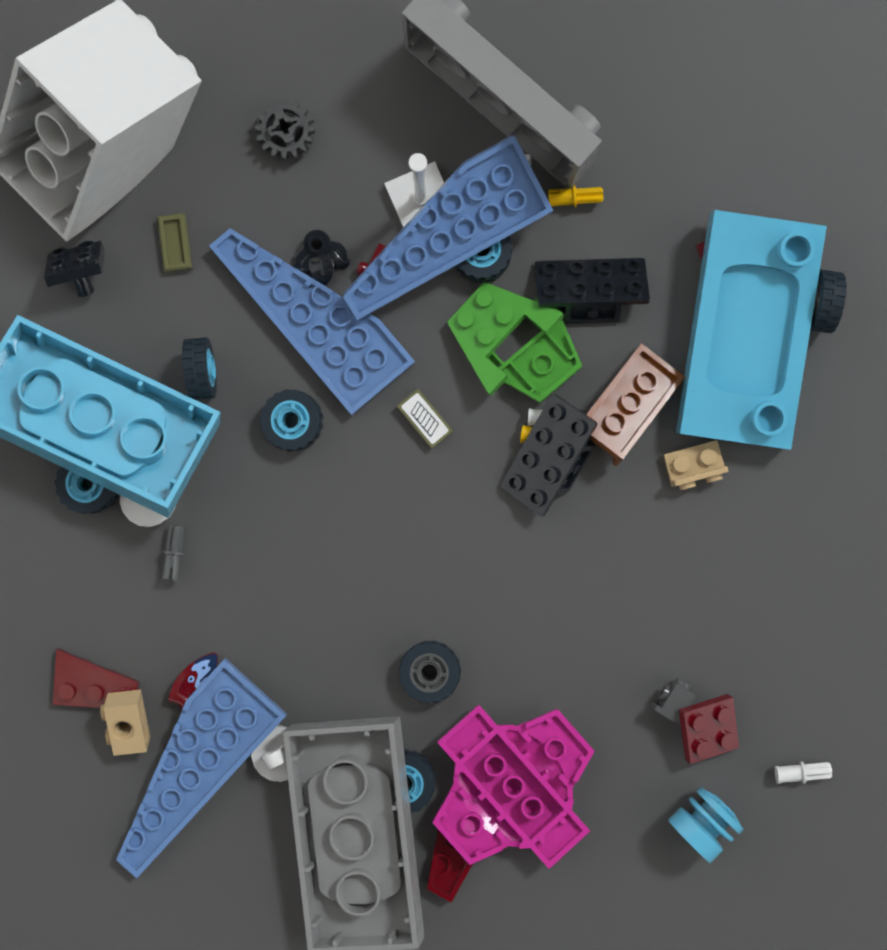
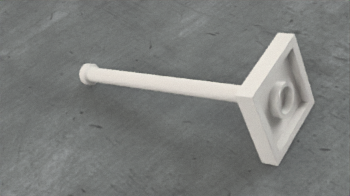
[384,153,444,227]

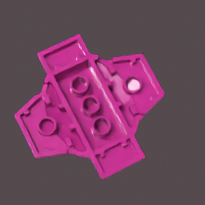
[432,704,595,869]

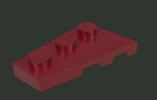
[53,648,140,708]
[427,800,473,903]

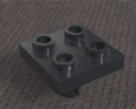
[44,241,105,297]

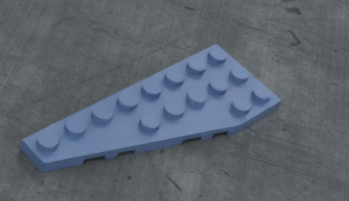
[343,135,553,320]
[209,228,415,415]
[116,658,287,878]

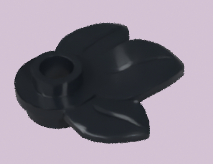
[294,230,350,285]

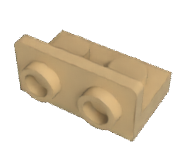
[663,440,729,490]

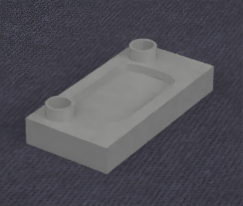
[402,0,602,188]
[283,716,425,950]

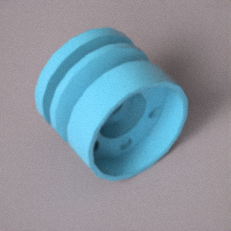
[668,786,744,863]

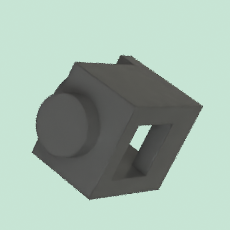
[651,678,696,724]

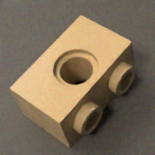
[100,690,150,756]

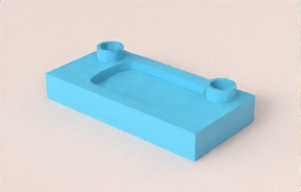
[675,210,827,450]
[0,315,221,518]

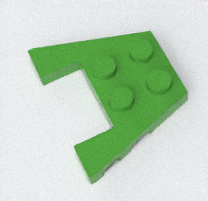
[447,282,564,396]
[466,298,582,404]

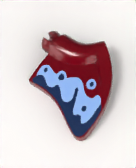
[168,652,218,710]

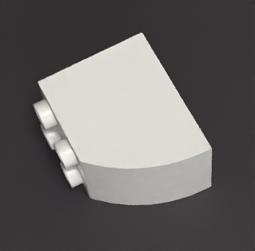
[0,0,202,242]

